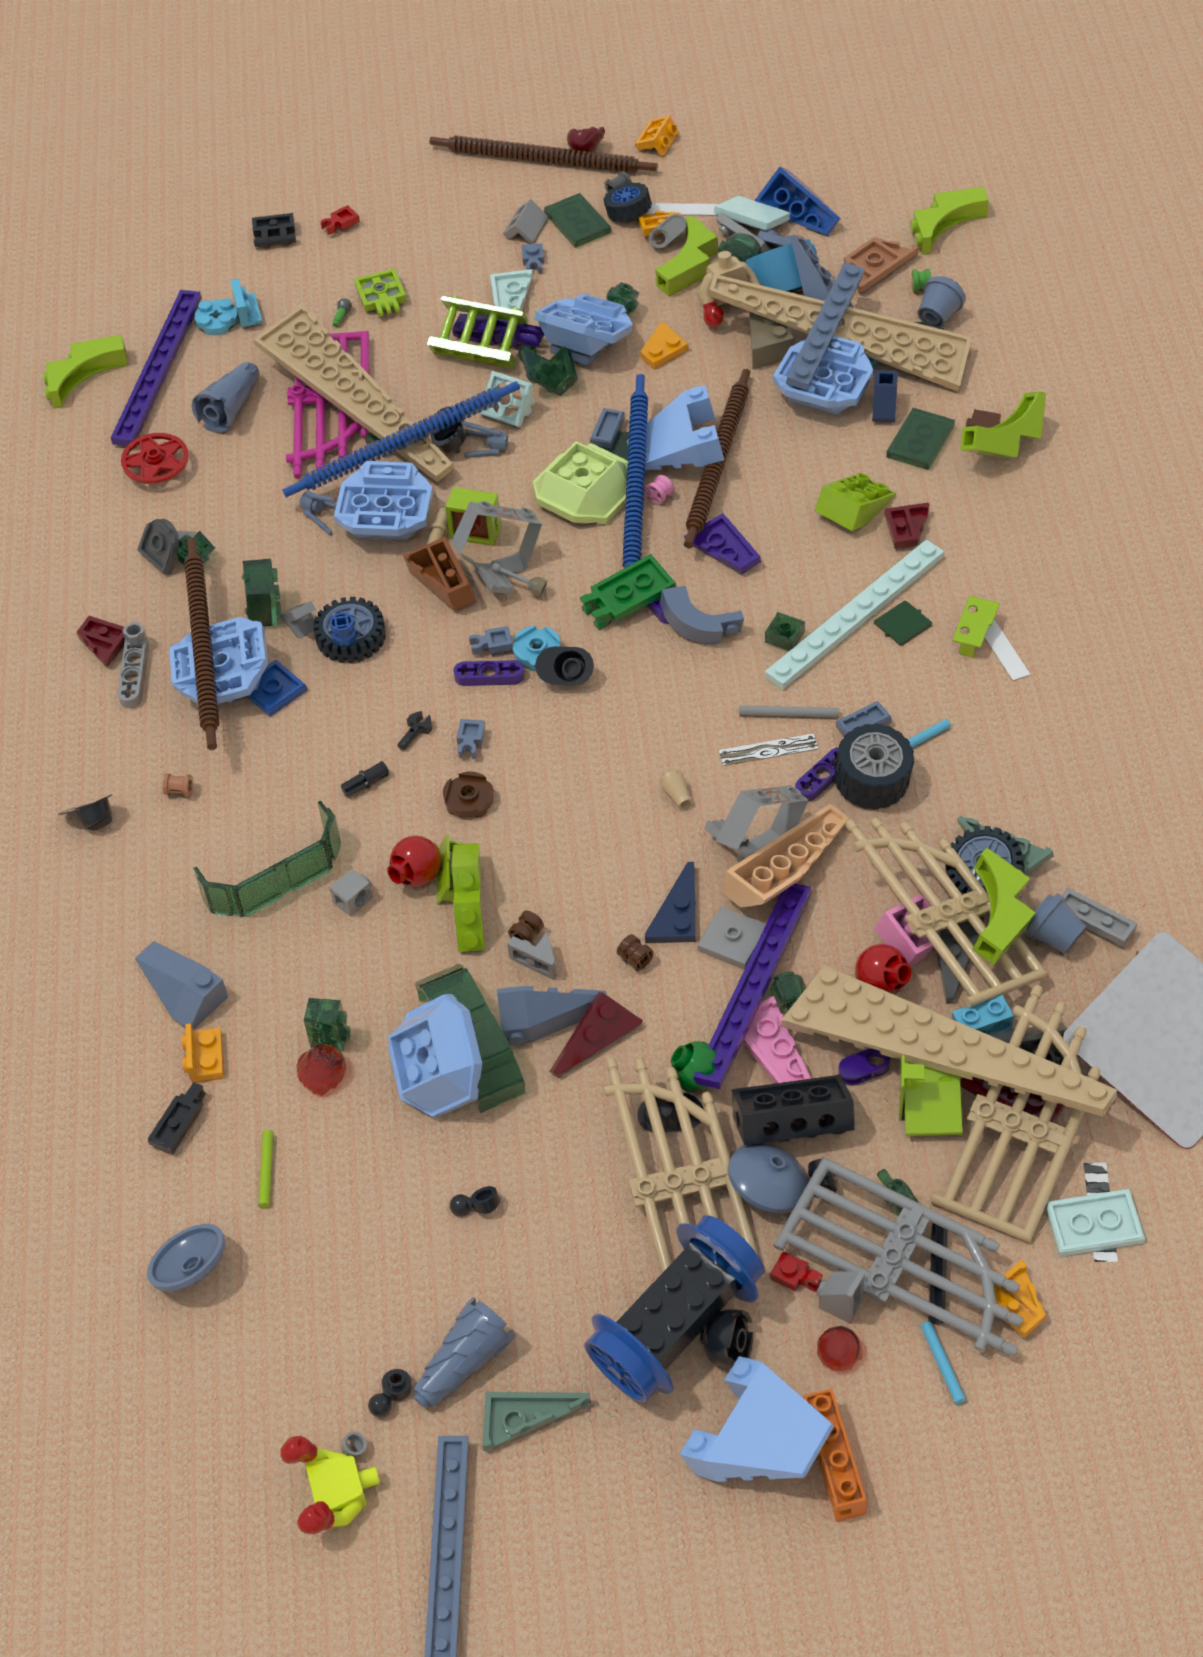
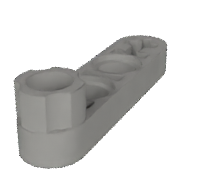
[118,622,149,708]

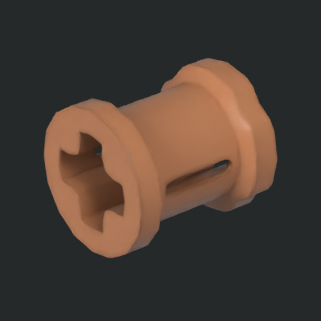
[163,773,193,797]

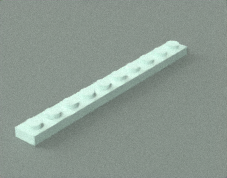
[765,540,944,690]

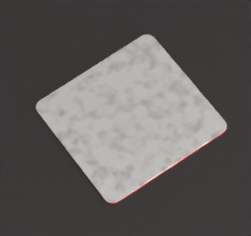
[1063,932,1203,1148]

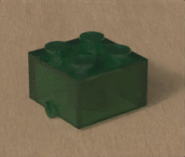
[242,558,281,627]

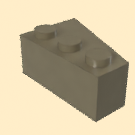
[749,312,794,370]

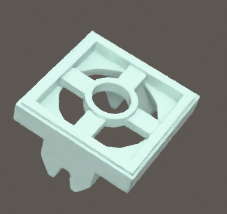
[479,371,535,427]

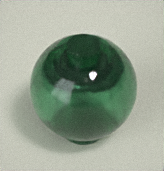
[718,233,761,263]

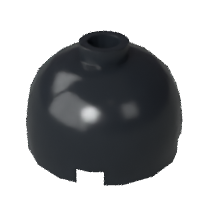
[700,1309,753,1369]

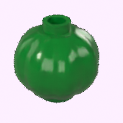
[670,1041,718,1092]

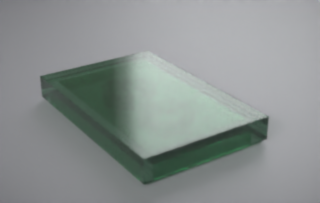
[544,193,611,248]
[886,408,955,470]

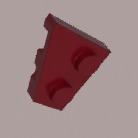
[884,502,930,549]
[77,616,125,667]

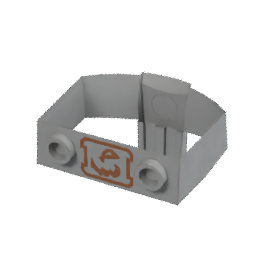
[451,501,542,594]
[705,785,809,862]

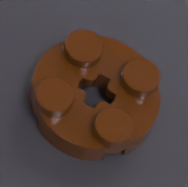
[443,771,494,818]

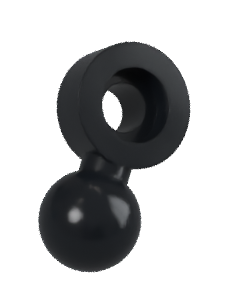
[449,1186,501,1217]
[368,1369,412,1417]

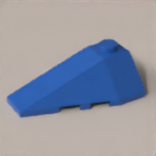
[754,167,841,235]

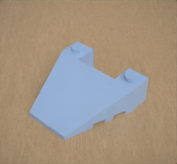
[627,385,724,471]
[680,1356,834,1482]

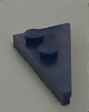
[645,862,696,943]

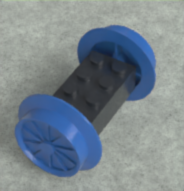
[584,1215,765,1403]

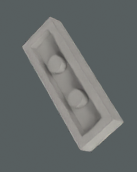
[716,213,770,256]
[1061,888,1138,947]

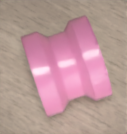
[645,475,675,504]

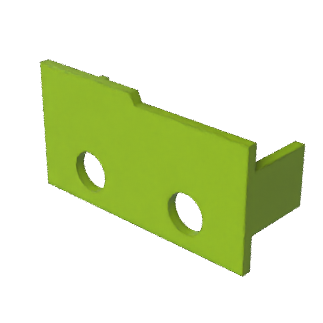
[952,595,1000,658]
[436,834,463,905]
[899,1055,924,1121]

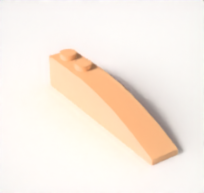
[722,803,849,908]

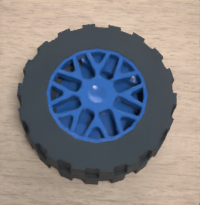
[603,182,652,222]

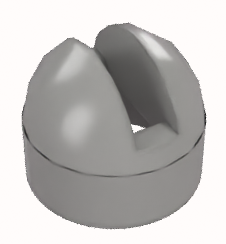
[341,1432,367,1458]

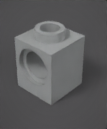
[330,869,373,917]

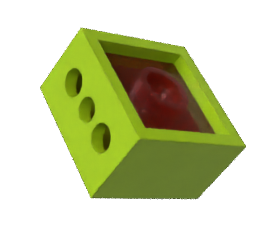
[445,487,502,546]

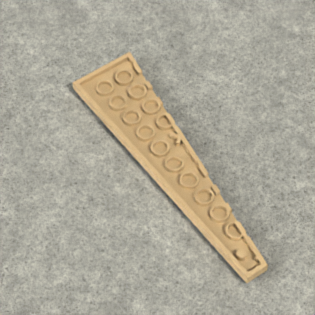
[708,274,972,392]
[254,304,453,482]
[781,965,1117,1116]

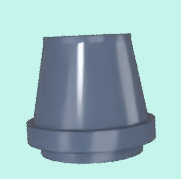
[917,276,966,328]
[1025,893,1087,954]

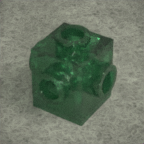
[606,282,640,314]
[177,531,215,565]

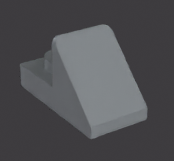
[279,601,316,638]
[507,933,557,980]

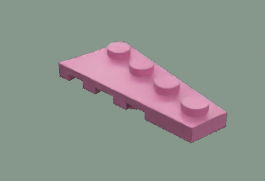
[743,996,811,1083]

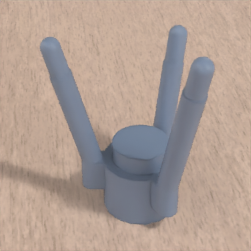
[461,421,508,457]
[300,491,336,535]

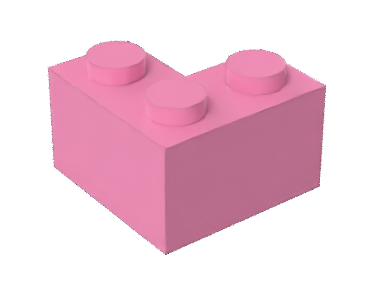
[874,894,934,967]

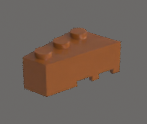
[402,536,476,611]

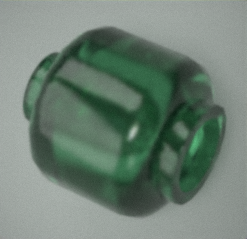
[770,971,806,1011]

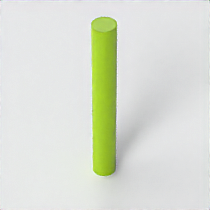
[258,1130,273,1209]

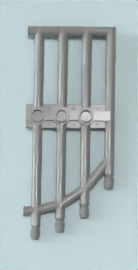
[773,1157,1023,1356]

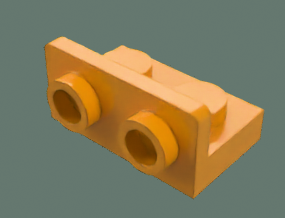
[635,115,679,156]
[181,1023,224,1083]

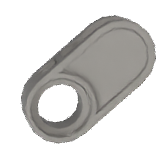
[649,214,686,249]

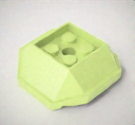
[533,441,627,524]

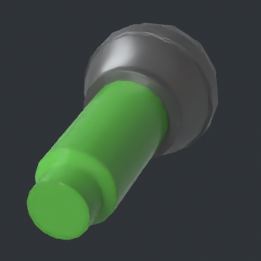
[332,298,352,327]

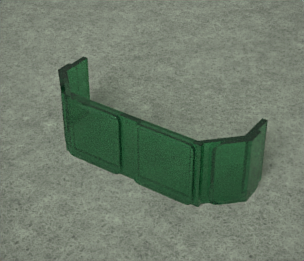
[193,801,341,917]
[415,964,525,1113]

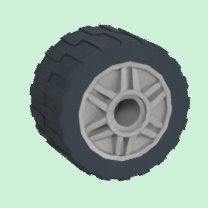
[834,723,915,809]

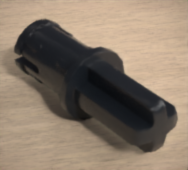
[341,761,389,797]

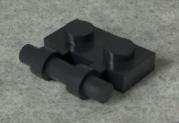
[252,213,296,248]

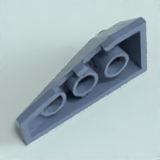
[790,235,854,308]
[135,941,228,1030]
[497,986,607,1046]

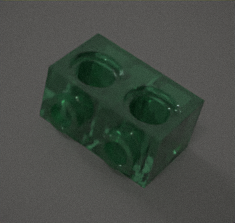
[304,998,351,1052]

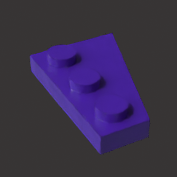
[684,513,762,574]

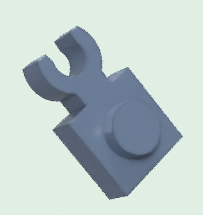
[521,243,544,274]
[469,626,513,655]
[457,719,486,759]

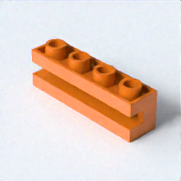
[803,1389,867,1522]

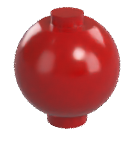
[387,835,441,887]
[855,944,912,995]

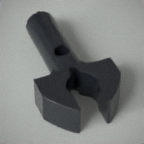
[397,711,432,750]

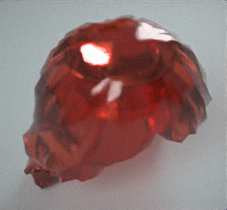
[296,1044,346,1096]

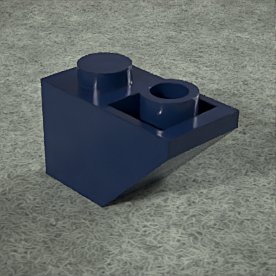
[872,370,898,422]

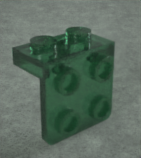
[521,346,578,396]

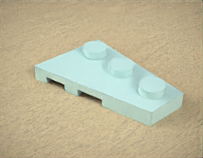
[490,269,533,310]

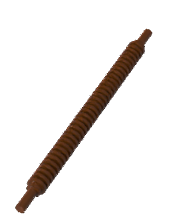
[429,135,658,173]
[684,369,751,549]
[184,538,220,750]

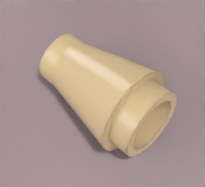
[660,770,692,808]

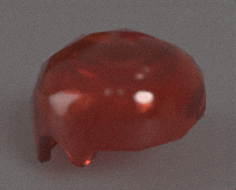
[817,1326,863,1371]

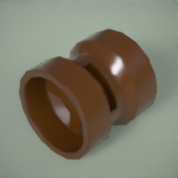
[508,910,544,943]
[617,934,654,971]

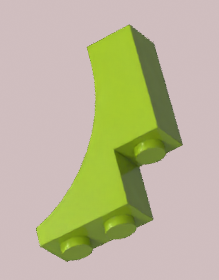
[910,187,989,255]
[655,215,718,297]
[43,335,128,408]
[960,392,1046,459]
[452,843,485,952]
[972,848,1036,965]

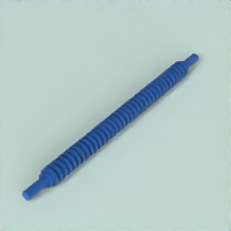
[622,374,648,568]
[282,381,520,498]

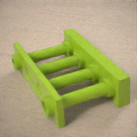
[427,295,529,369]

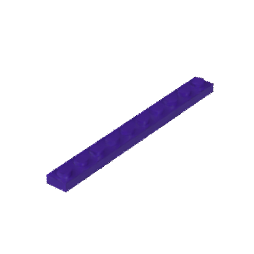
[111,290,202,446]
[693,884,812,1090]

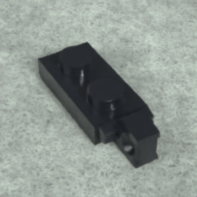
[148,1082,206,1155]

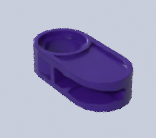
[838,1048,890,1086]

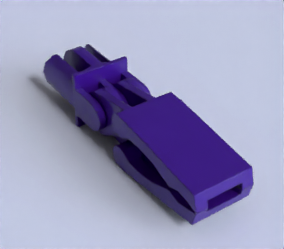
[452,313,544,350]

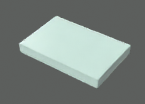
[714,196,790,231]
[1045,1189,1145,1257]

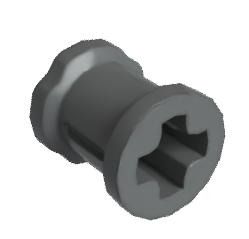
[605,171,632,193]

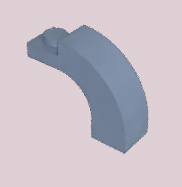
[660,586,744,644]

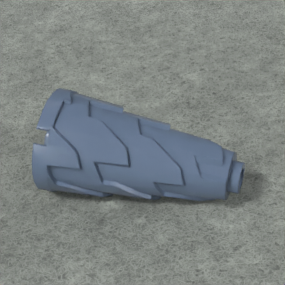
[191,362,259,432]
[413,1297,516,1409]

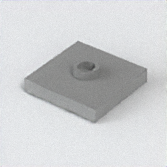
[697,906,766,969]

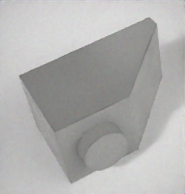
[816,1271,865,1324]

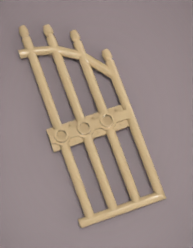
[845,817,1049,1008]
[931,985,1100,1243]
[603,1057,759,1273]

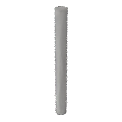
[739,705,839,718]

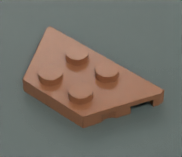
[844,237,918,294]

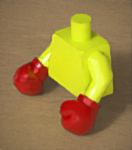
[280,1436,380,1535]

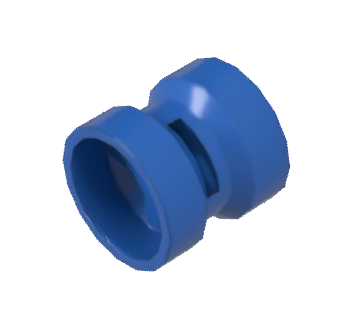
[329,612,357,646]

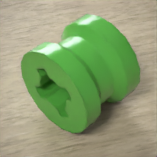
[912,269,931,292]

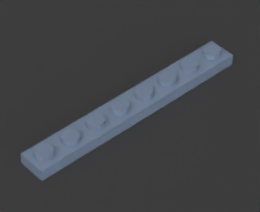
[786,262,865,391]
[424,1436,469,1657]

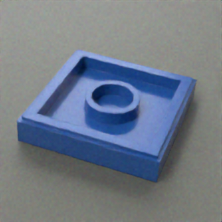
[246,660,307,717]

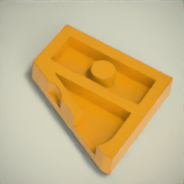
[638,210,681,237]
[640,322,689,369]
[982,1260,1046,1338]

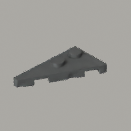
[937,917,984,1004]

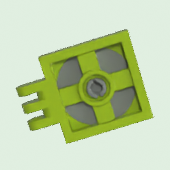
[354,268,407,317]

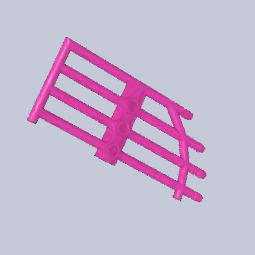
[286,331,370,479]

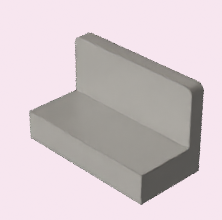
[503,199,548,244]

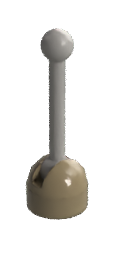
[492,563,548,598]

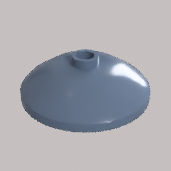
[728,1143,809,1213]
[147,1224,226,1292]

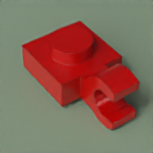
[770,1251,823,1293]

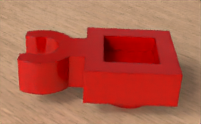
[320,205,360,235]

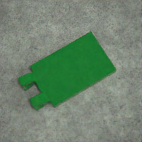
[579,554,676,630]

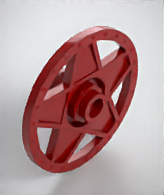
[121,433,189,484]

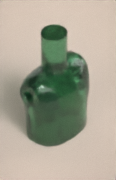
[877,1169,919,1217]

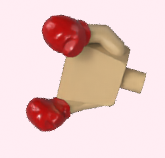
[700,251,763,328]

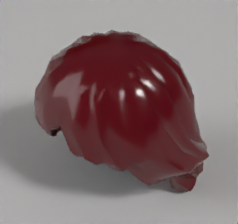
[567,127,605,152]

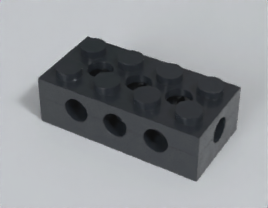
[731,1075,855,1145]

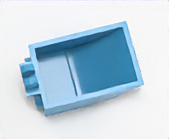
[743,239,820,293]

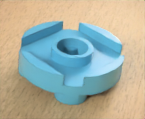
[195,299,239,335]
[513,626,560,671]

